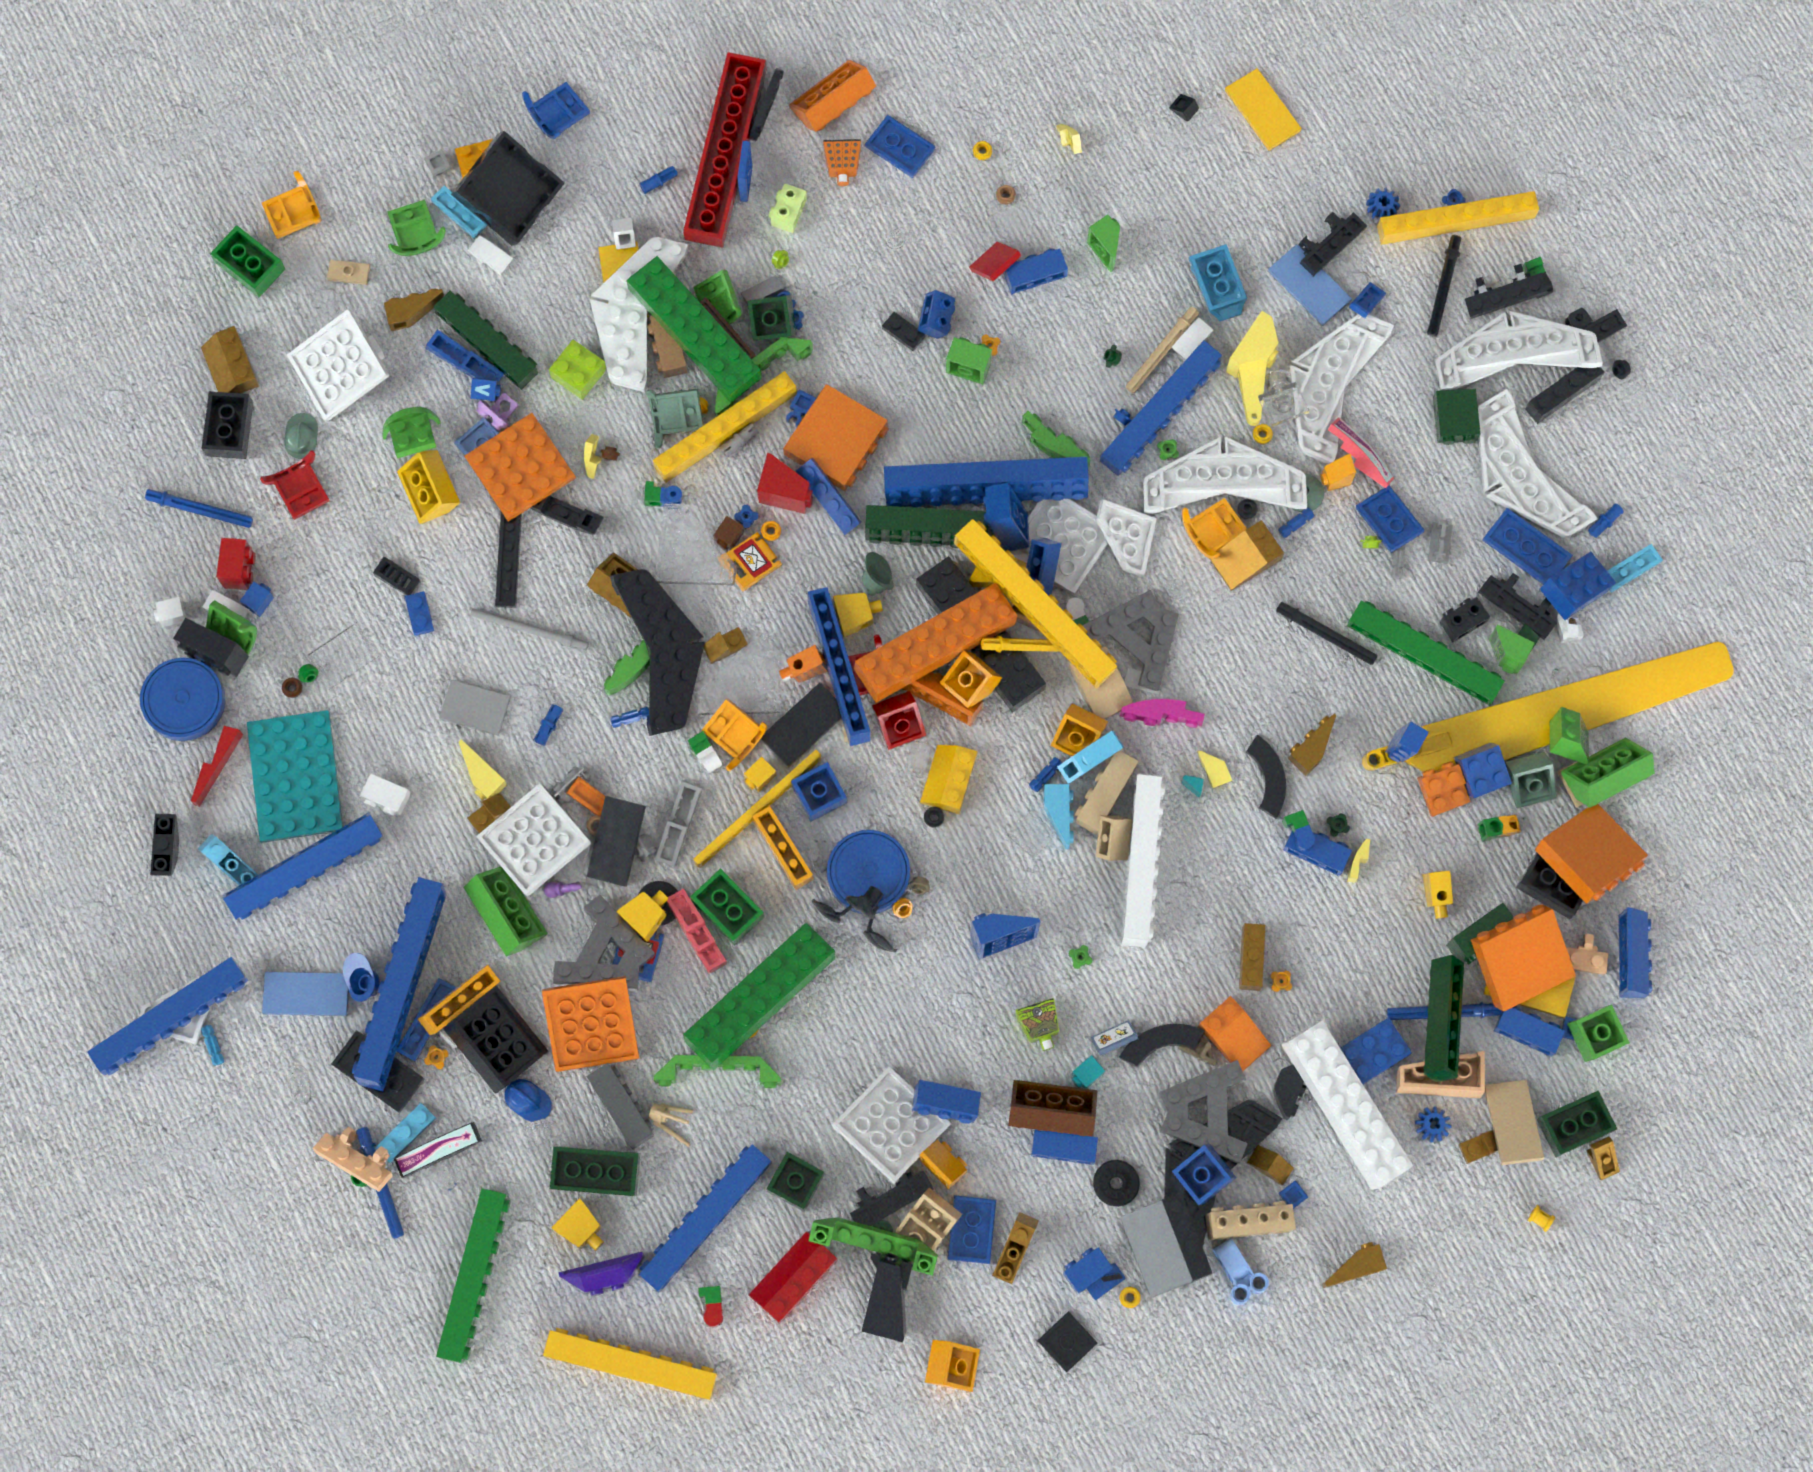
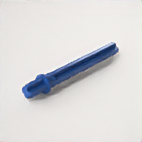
[145,489,253,528]
[1387,1002,1502,1020]
[356,1127,404,1239]

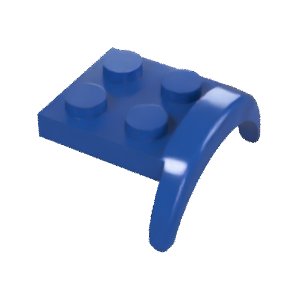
[522,82,590,139]

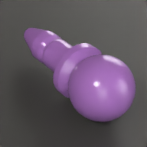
[544,882,582,898]

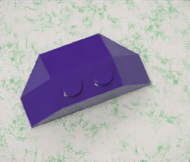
[558,1251,645,1296]

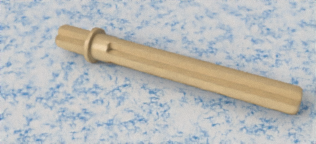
[1126,307,1199,393]

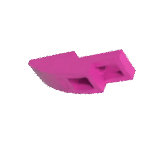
[1120,699,1205,728]

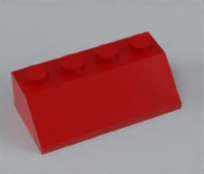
[749,1231,838,1324]

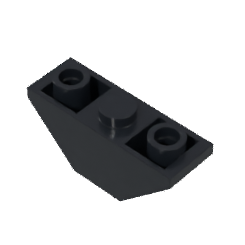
[150,814,179,876]
[1272,1065,1307,1120]

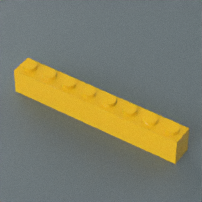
[1377,191,1539,245]
[653,371,797,483]
[543,1328,717,1400]

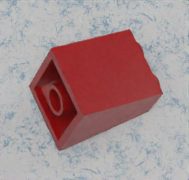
[757,453,813,514]

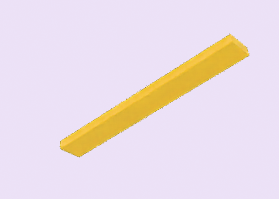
[693,750,821,868]

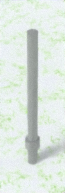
[470,608,589,650]

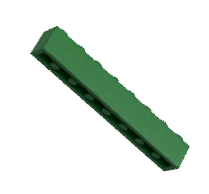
[1347,600,1505,706]
[436,1188,511,1364]

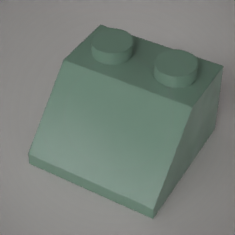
[1505,752,1556,808]

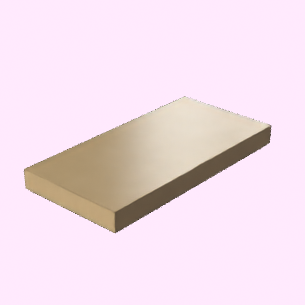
[1485,1080,1544,1165]

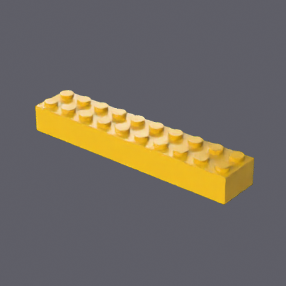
[954,519,1117,689]

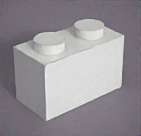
[360,774,411,816]

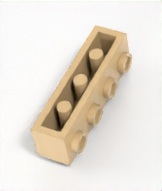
[1074,750,1139,835]
[1205,1201,1296,1240]

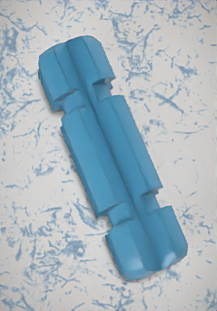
[201,1025,224,1066]

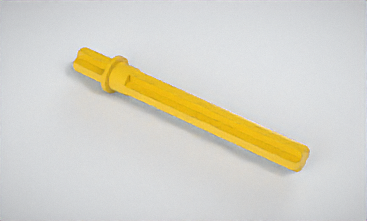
[980,636,1060,652]

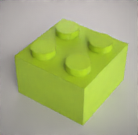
[548,339,607,400]

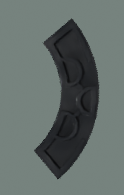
[1246,735,1286,819]
[1119,1024,1205,1068]

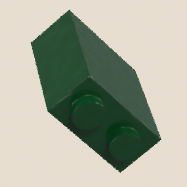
[1433,389,1481,445]

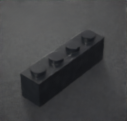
[1525,367,1604,424]

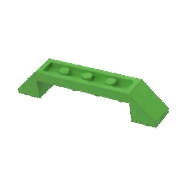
[715,337,813,417]
[654,1055,782,1088]
[809,1217,938,1276]

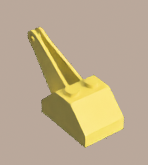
[1226,311,1279,426]

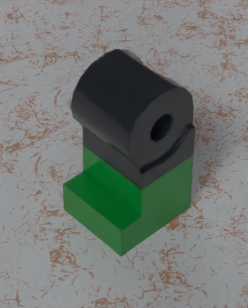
[1523,256,1553,299]

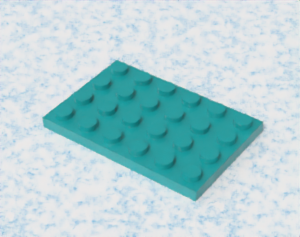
[247,710,343,843]

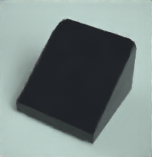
[1169,94,1199,122]

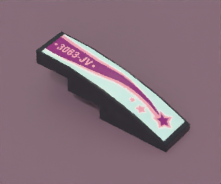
[394,1122,482,1178]

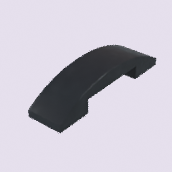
[531,495,604,535]

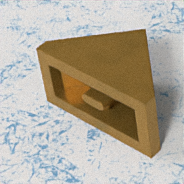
[1247,1145,1294,1186]

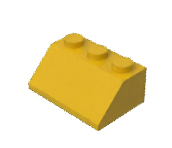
[397,450,460,524]
[920,745,977,814]

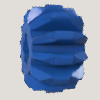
[1366,187,1400,219]
[1415,1106,1452,1143]

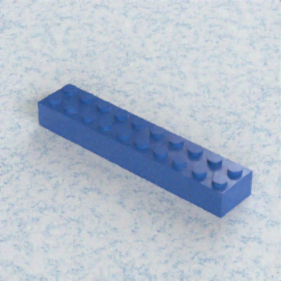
[884,457,1089,508]
[352,877,447,1091]

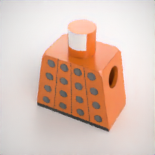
[823,139,861,186]
[779,645,828,683]

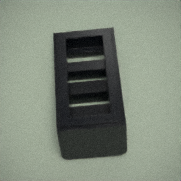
[373,557,420,595]

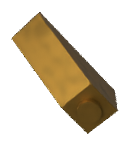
[1322,1242,1387,1288]

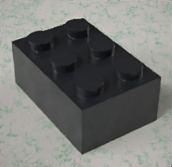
[201,391,254,459]
[173,618,249,677]
[1516,852,1583,919]

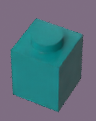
[1071,1055,1105,1089]

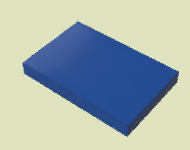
[865,115,936,178]
[738,141,753,202]
[1356,485,1424,553]
[947,1195,996,1264]

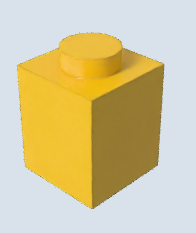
[744,756,777,792]

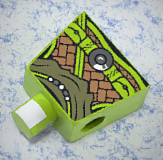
[1015,998,1059,1051]

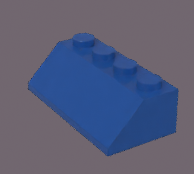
[1618,907,1652,999]

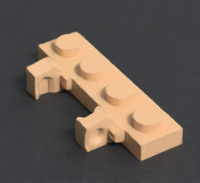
[1566,934,1608,975]
[313,1126,392,1192]

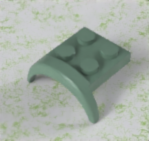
[645,389,704,449]

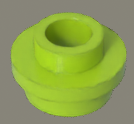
[771,250,789,269]

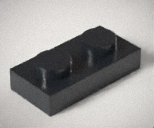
[882,311,925,351]

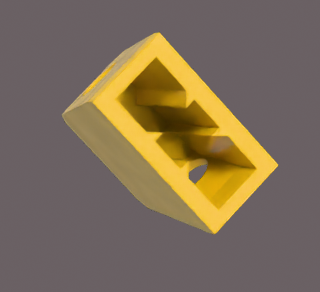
[833,593,883,638]
[1422,871,1453,919]
[616,890,668,942]
[551,1198,604,1251]

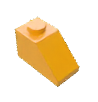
[1320,454,1356,491]

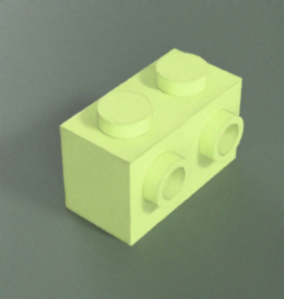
[769,183,807,233]

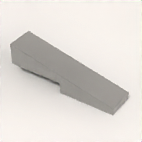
[655,782,703,867]

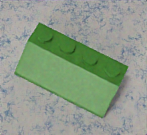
[1561,738,1655,807]
[464,866,548,956]

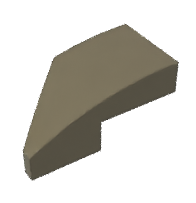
[1178,1037,1217,1066]

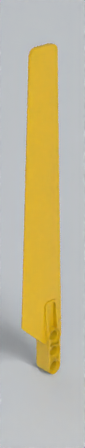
[1362,642,1734,772]

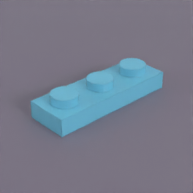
[431,185,487,239]
[1607,544,1663,593]
[375,1103,436,1164]

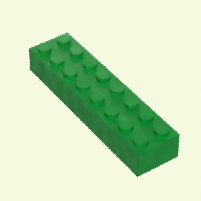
[626,256,762,403]
[683,923,835,1071]

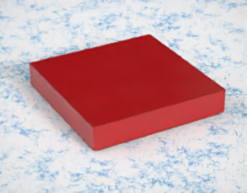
[969,241,1021,281]

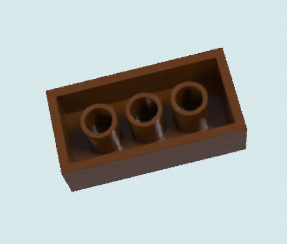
[1008,1080,1098,1137]

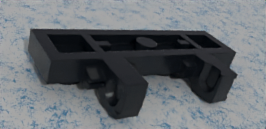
[1298,212,1367,277]
[1464,264,1548,319]
[1478,573,1557,640]
[850,1171,934,1226]

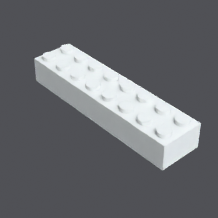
[1121,774,1165,948]
[1281,1020,1413,1190]

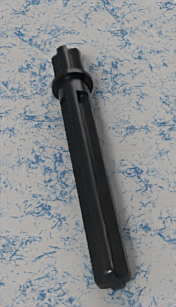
[1427,235,1462,337]
[1276,602,1377,665]

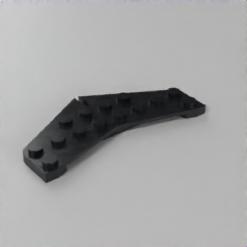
[610,569,705,736]
[1164,1100,1282,1247]

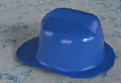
[343,953,380,1002]
[504,1079,552,1122]

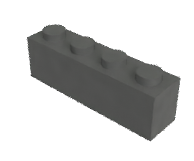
[586,1063,654,1150]

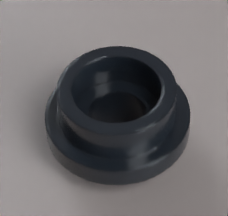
[1612,359,1631,380]
[1237,499,1258,519]
[924,807,944,828]

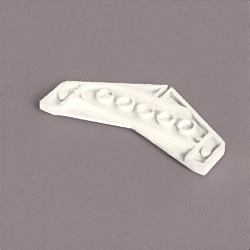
[590,237,688,392]
[1436,311,1602,390]
[1289,314,1394,464]
[1478,389,1597,538]
[1144,437,1307,514]

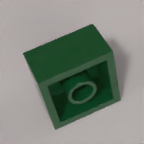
[747,295,797,341]
[766,1152,825,1212]

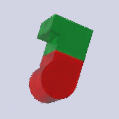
[698,1286,723,1328]

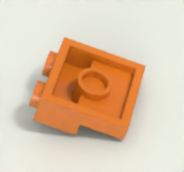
[1417,761,1470,817]

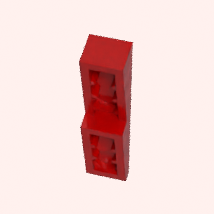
[191,726,243,807]

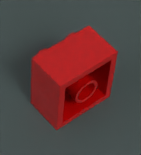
[216,538,256,590]

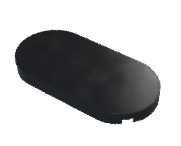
[749,68,784,142]

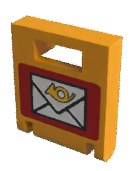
[719,532,782,592]

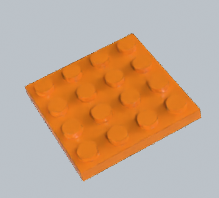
[464,413,576,522]
[542,976,639,1072]

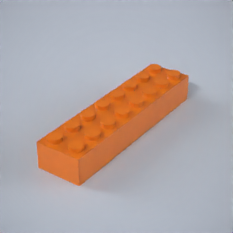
[854,583,1017,703]

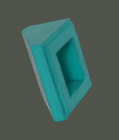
[1181,775,1204,798]

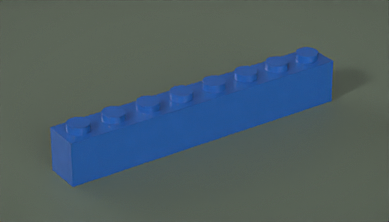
[1100,340,1222,476]
[808,587,870,746]
[223,812,383,920]
[87,957,249,1075]
[639,1144,772,1293]

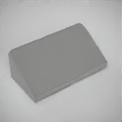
[741,275,785,306]

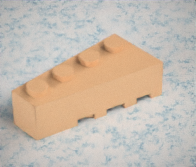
[1396,1051,1485,1098]

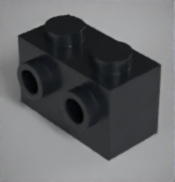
[1440,597,1490,642]

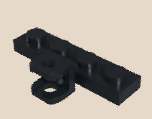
[1565,308,1627,343]

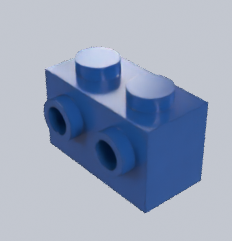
[918,290,956,339]
[1063,1247,1113,1295]

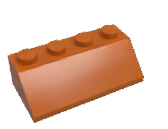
[789,60,876,132]
[902,672,983,727]

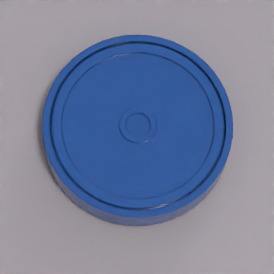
[140,658,225,741]
[827,830,910,914]

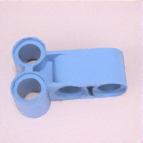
[1212,1238,1269,1305]

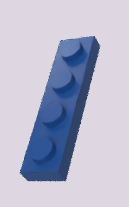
[796,458,862,535]
[396,978,456,1062]

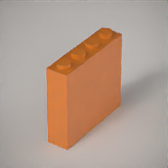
[783,384,889,491]
[1535,804,1648,904]
[1471,905,1576,1012]

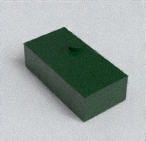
[549,1146,641,1196]

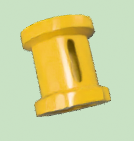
[1527,1204,1555,1232]

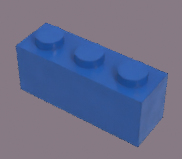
[1003,248,1068,295]
[1026,538,1062,596]
[1385,722,1429,762]
[1283,831,1352,876]
[1493,1006,1565,1057]
[912,1080,981,1124]
[1031,1129,1098,1165]

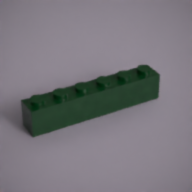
[433,291,538,390]
[1424,955,1464,1082]

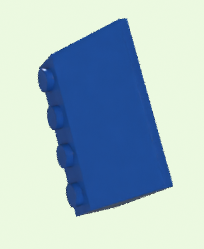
[970,913,1041,960]

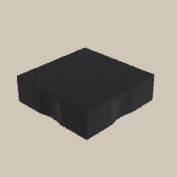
[451,131,565,246]

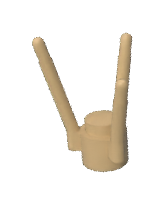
[649,1103,693,1147]

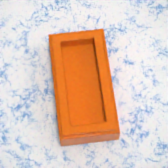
[566,776,605,816]

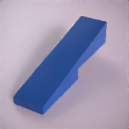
[425,329,504,382]

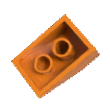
[1198,996,1271,1071]

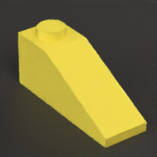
[458,739,507,801]

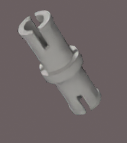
[720,422,759,458]

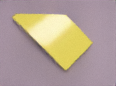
[1056,124,1082,154]
[584,434,602,479]
[1197,750,1232,788]

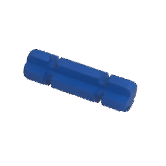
[1278,508,1315,538]
[610,707,649,728]
[1029,757,1062,792]

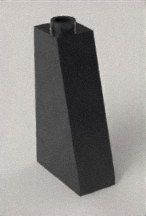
[861,1253,906,1343]

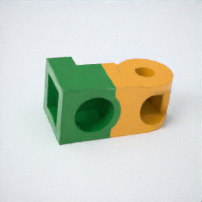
[1477,815,1521,842]

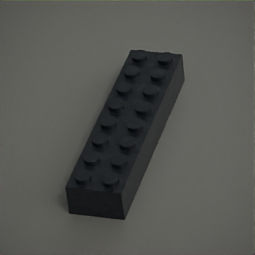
[916,556,1046,713]

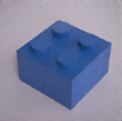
[1454,743,1512,798]
[791,762,847,822]
[1172,1144,1237,1205]

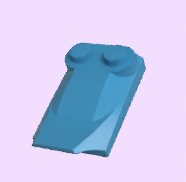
[1189,244,1247,321]

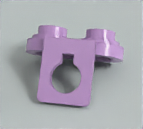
[476,393,519,431]

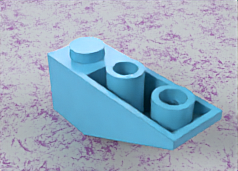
[1057,730,1124,784]
[1044,784,1074,849]
[198,834,258,885]

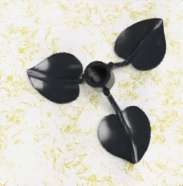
[812,886,898,952]

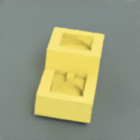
[1347,839,1370,883]

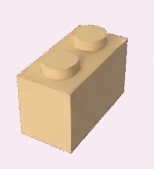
[1096,815,1133,861]

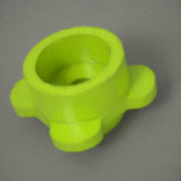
[1360,536,1381,549]

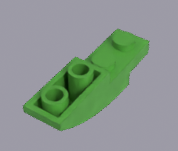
[1022,411,1091,467]
[604,638,650,696]

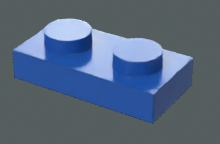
[405,591,435,636]

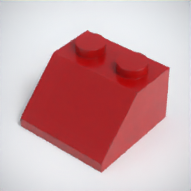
[871,691,926,750]

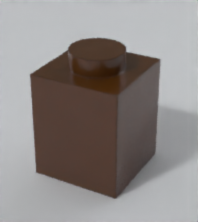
[713,516,744,550]

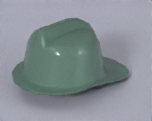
[284,413,318,459]
[862,552,894,596]

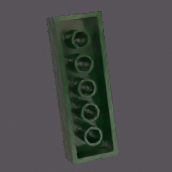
[865,505,988,548]

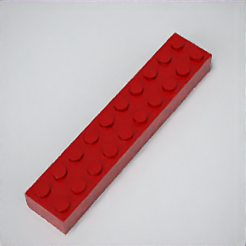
[683,52,767,248]

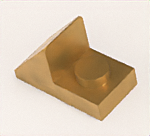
[704,627,748,664]
[467,793,511,834]
[1458,1130,1498,1164]
[1587,1136,1620,1180]

